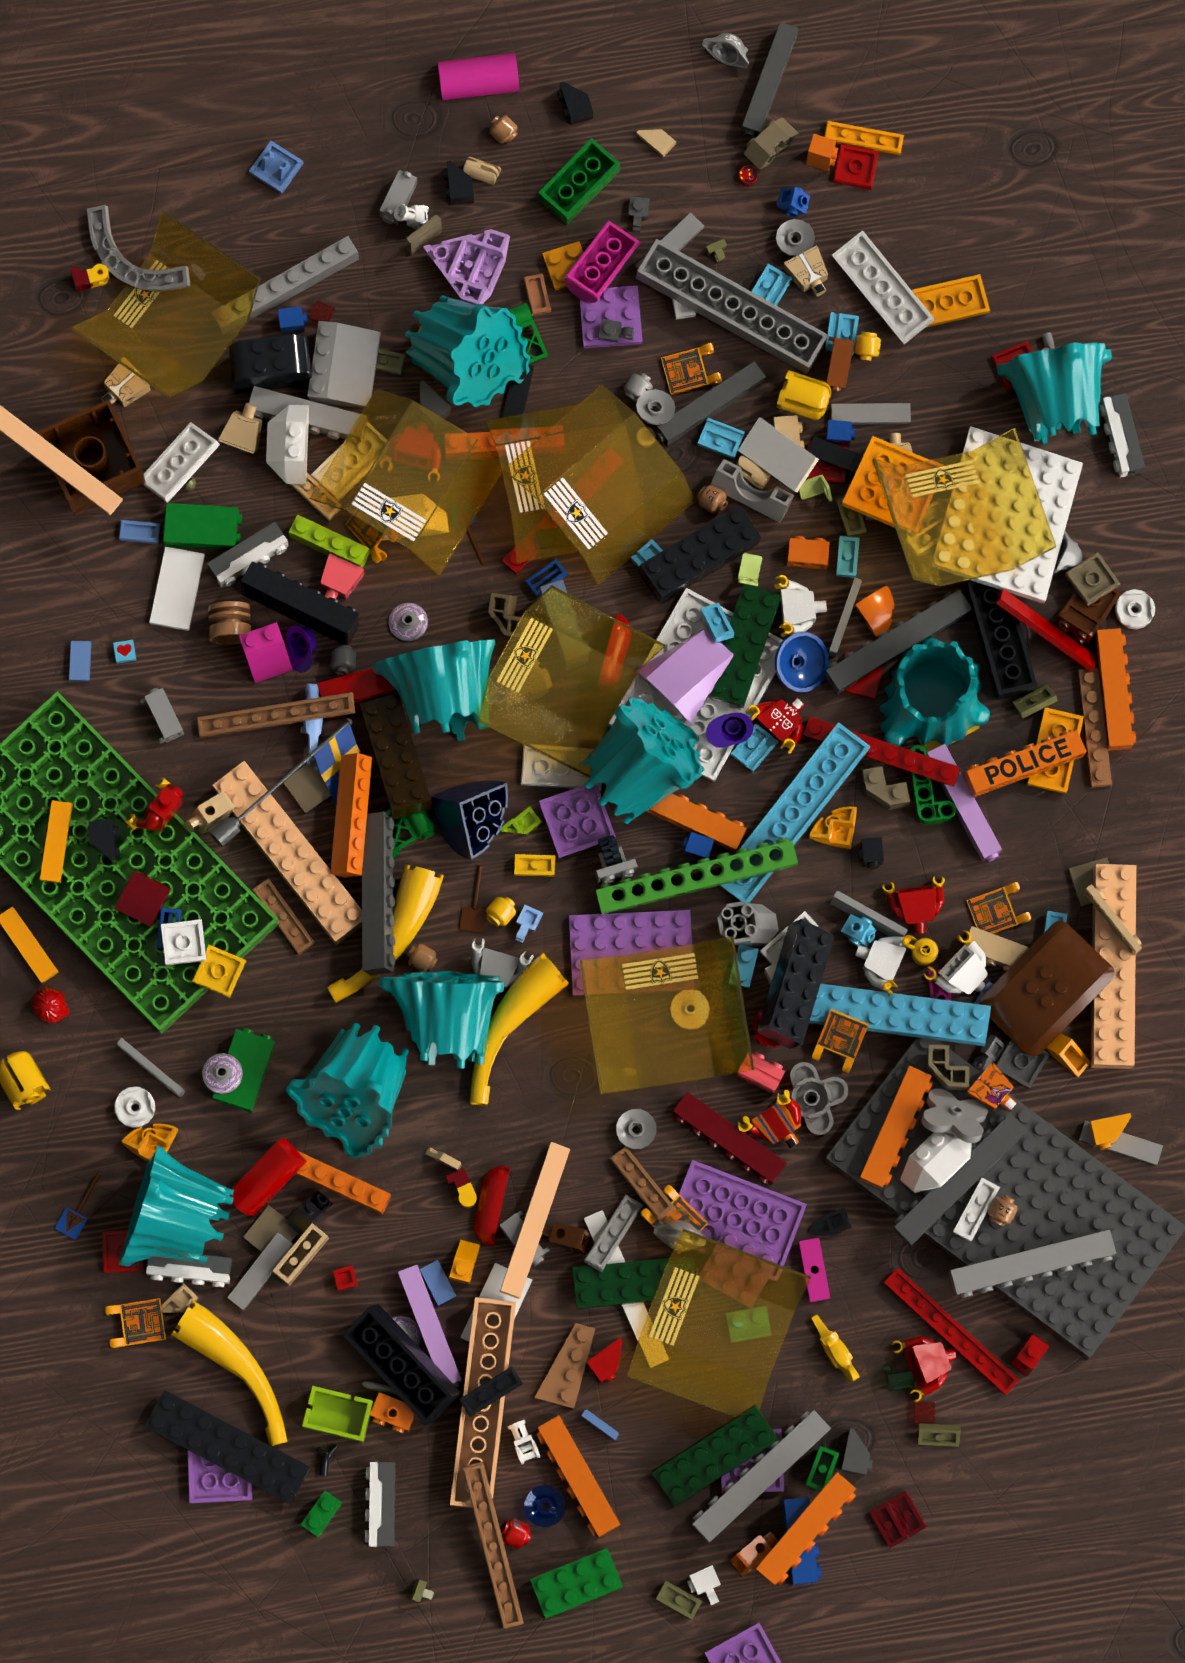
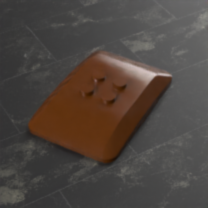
[979,921,1115,1057]

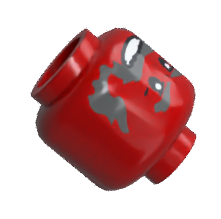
[500,1518,532,1549]

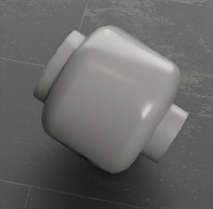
[624,372,653,403]

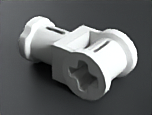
[394,203,429,230]
[508,1420,540,1465]

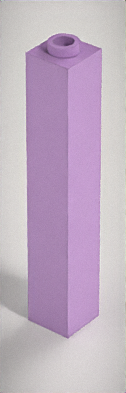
[927,744,1002,862]
[398,1265,462,1387]

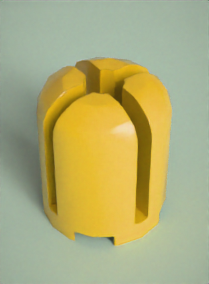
[777,370,831,420]
[0,1051,51,1110]

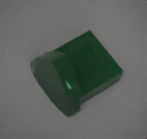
[883,1366,914,1392]

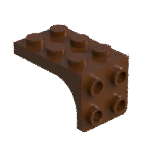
[1053,589,1122,646]

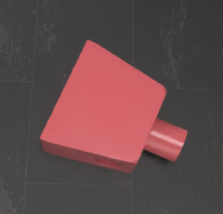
[320,553,365,599]

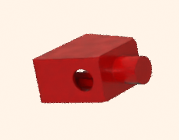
[1010,1333,1049,1377]

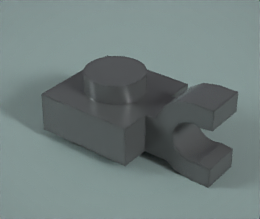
[628,196,650,232]
[598,319,634,343]
[972,1035,1007,1071]

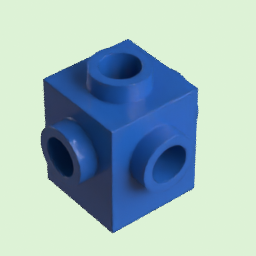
[777,187,810,217]

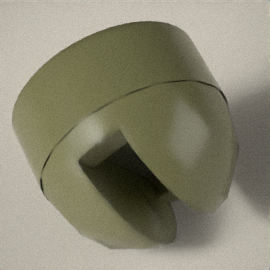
[181,476,196,492]

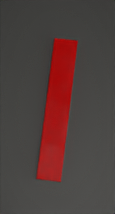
[996,588,1098,672]

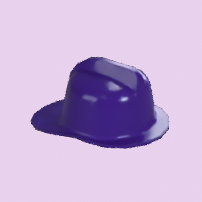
[286,626,317,673]
[706,713,753,748]

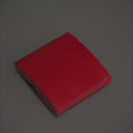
[115,870,171,927]
[869,1491,928,1548]

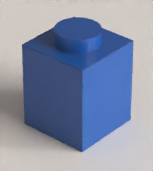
[278,306,308,334]
[826,420,855,446]
[682,832,714,860]

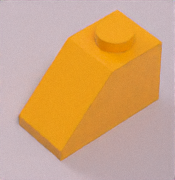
[1046,1033,1091,1077]
[1088,1113,1131,1150]
[449,1240,480,1285]

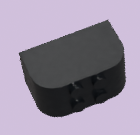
[229,335,312,394]

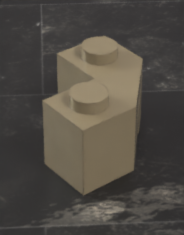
[743,117,799,170]
[488,593,533,638]
[861,766,910,810]
[926,1045,969,1090]

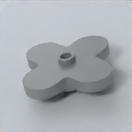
[776,1062,848,1135]
[921,1089,988,1143]

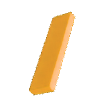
[824,121,904,155]
[40,800,73,883]
[0,906,59,984]

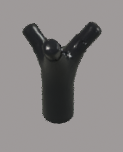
[317,1445,338,1476]

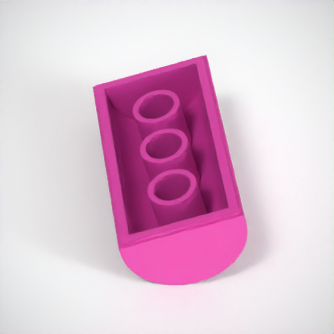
[437,53,519,100]
[564,220,641,303]

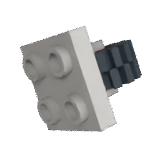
[595,835,637,884]

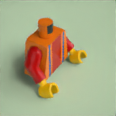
[738,1090,801,1149]

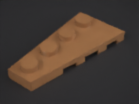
[534,1323,596,1409]

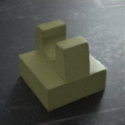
[704,239,727,262]
[409,1579,434,1602]

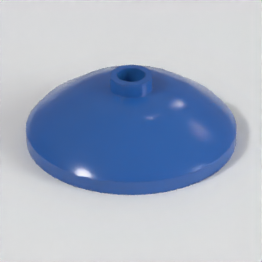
[775,632,829,692]

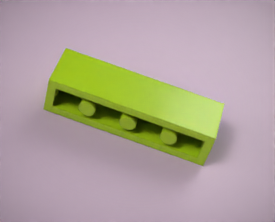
[289,514,370,568]

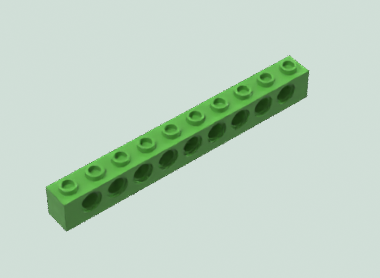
[596,838,798,915]

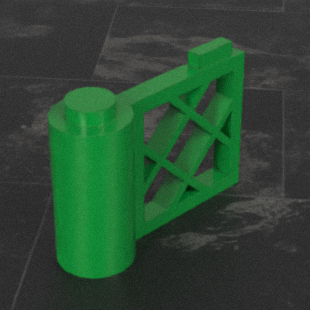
[508,302,548,365]
[385,809,436,858]

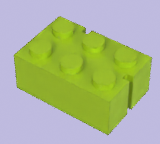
[302,1386,374,1443]

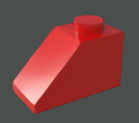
[586,1338,622,1384]

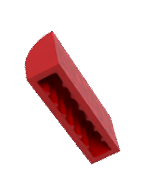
[317,668,401,719]
[230,1138,307,1216]

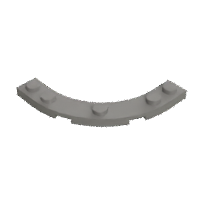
[87,205,190,291]

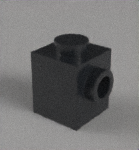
[857,837,884,869]

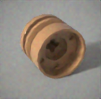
[208,601,251,645]

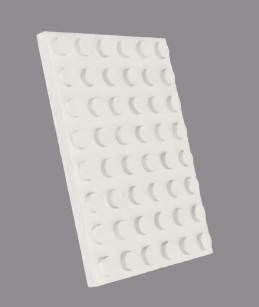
[930,426,1083,604]
[609,588,783,782]

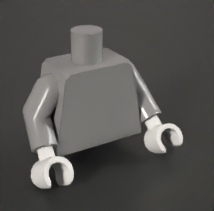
[471,938,534,999]

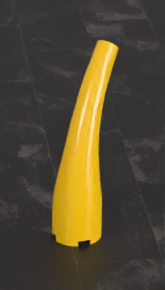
[327,864,444,1003]
[470,953,569,1106]
[171,1300,288,1446]

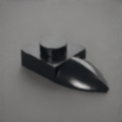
[809,1208,852,1236]

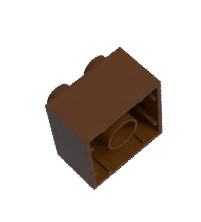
[36,400,146,515]

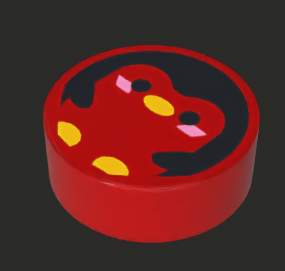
[739,165,758,186]

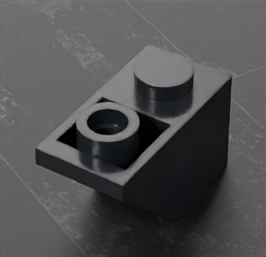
[557,82,593,125]
[443,161,474,205]
[89,820,120,864]
[286,1190,333,1236]

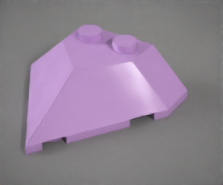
[423,229,510,305]

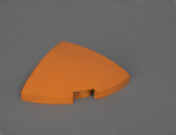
[855,586,894,639]

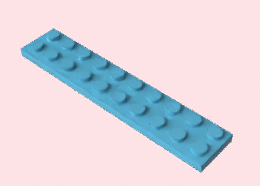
[720,722,871,903]
[809,984,991,1046]

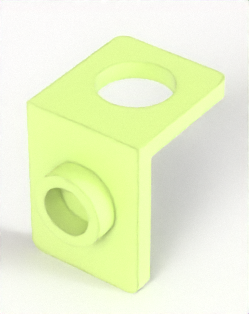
[799,475,832,502]
[738,553,762,586]

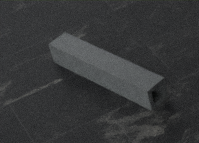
[741,22,799,139]
[656,361,766,446]

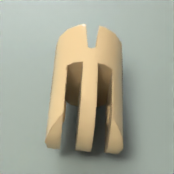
[463,156,501,185]
[736,456,771,490]

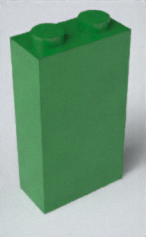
[163,503,243,551]
[213,1027,276,1113]

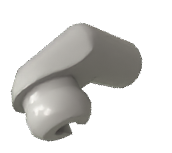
[1042,332,1055,350]

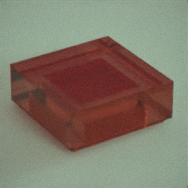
[309,301,335,323]
[914,1402,935,1424]

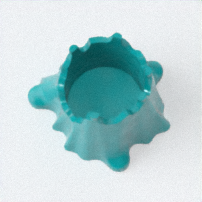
[405,295,530,407]
[996,343,1112,445]
[880,638,990,747]
[372,639,495,741]
[582,697,705,824]
[379,971,504,1068]
[286,1023,409,1158]
[118,1146,234,1267]

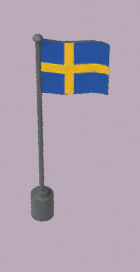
[209,718,373,847]

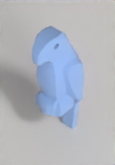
[301,683,323,754]

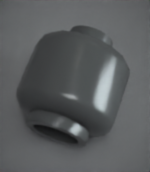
[330,645,357,676]

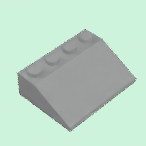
[308,321,381,408]

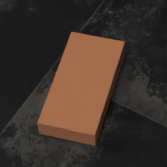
[524,273,551,316]

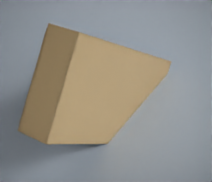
[636,129,676,157]
[425,1148,461,1171]
[161,1283,198,1313]

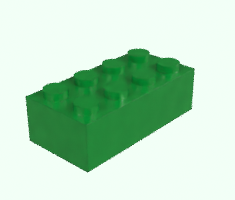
[538,138,620,225]
[530,1548,623,1619]

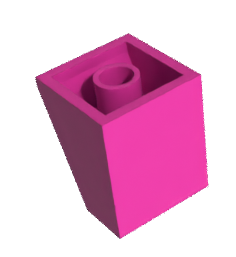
[239,622,293,684]

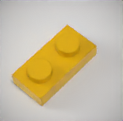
[514,854,555,877]

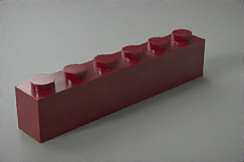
[672,1092,787,1185]

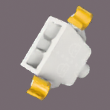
[774,575,827,637]
[923,930,988,994]
[855,935,916,995]

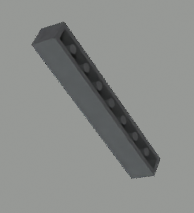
[824,589,972,695]
[362,812,395,976]
[893,1113,1028,1247]

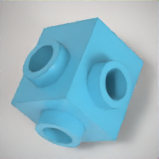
[841,914,877,947]

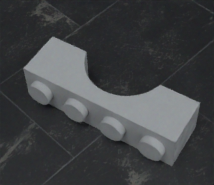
[711,459,794,523]

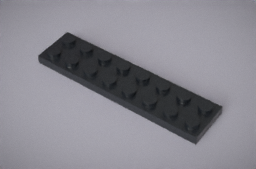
[144,1390,311,1504]

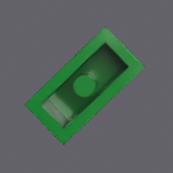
[804,1446,839,1492]
[301,1491,343,1538]

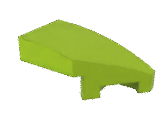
[501,806,543,835]

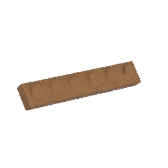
[1078,668,1112,788]

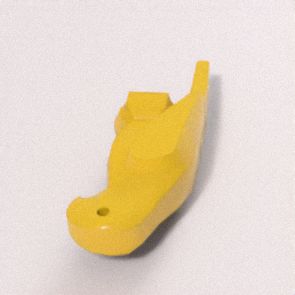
[811,1314,859,1382]

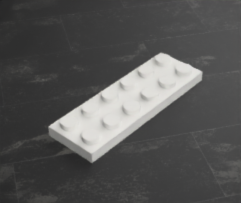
[832,230,935,344]

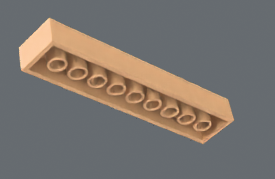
[212,761,362,946]
[1091,864,1136,1069]
[450,1297,516,1508]

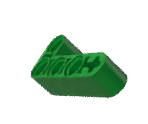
[909,745,956,825]

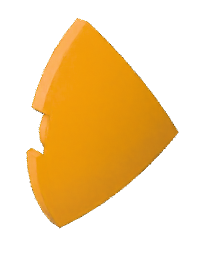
[809,806,857,849]
[121,1124,178,1162]

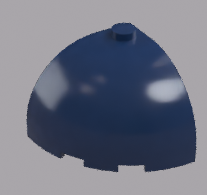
[431,781,508,860]

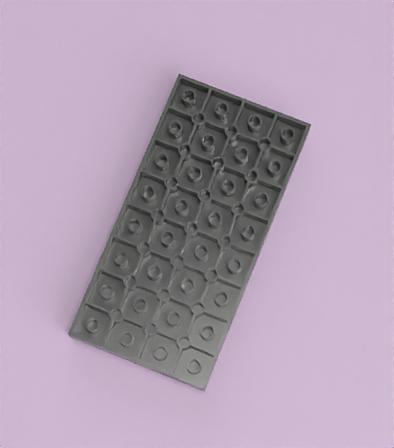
[824,1037,1185,1360]

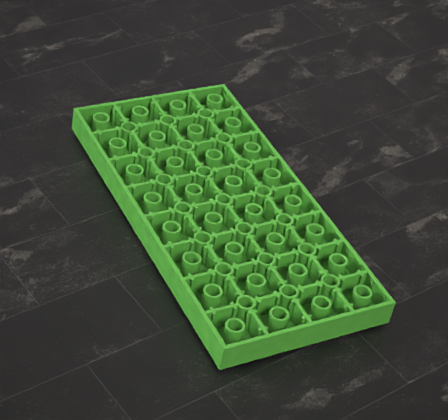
[0,691,280,1035]

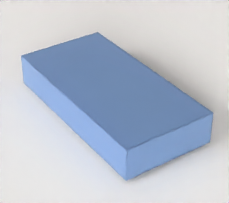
[119,520,161,544]
[69,641,92,682]
[419,1260,457,1306]
[581,1410,619,1441]

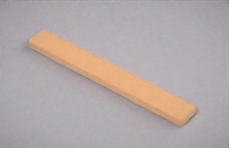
[0,405,123,515]
[500,1142,570,1299]

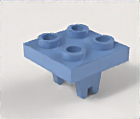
[249,141,304,194]

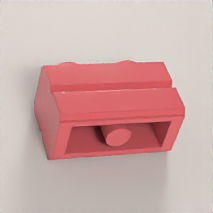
[737,1052,785,1095]

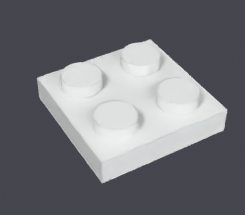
[161,919,206,966]

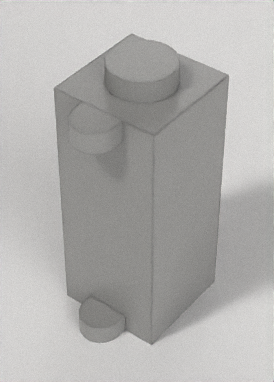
[379,170,417,225]
[140,688,184,744]
[500,1211,550,1267]

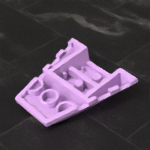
[635,628,734,724]

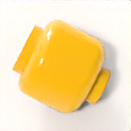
[854,332,881,361]
[486,897,516,927]
[911,938,939,966]

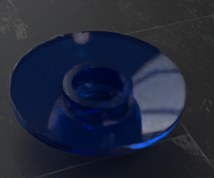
[524,1485,566,1527]

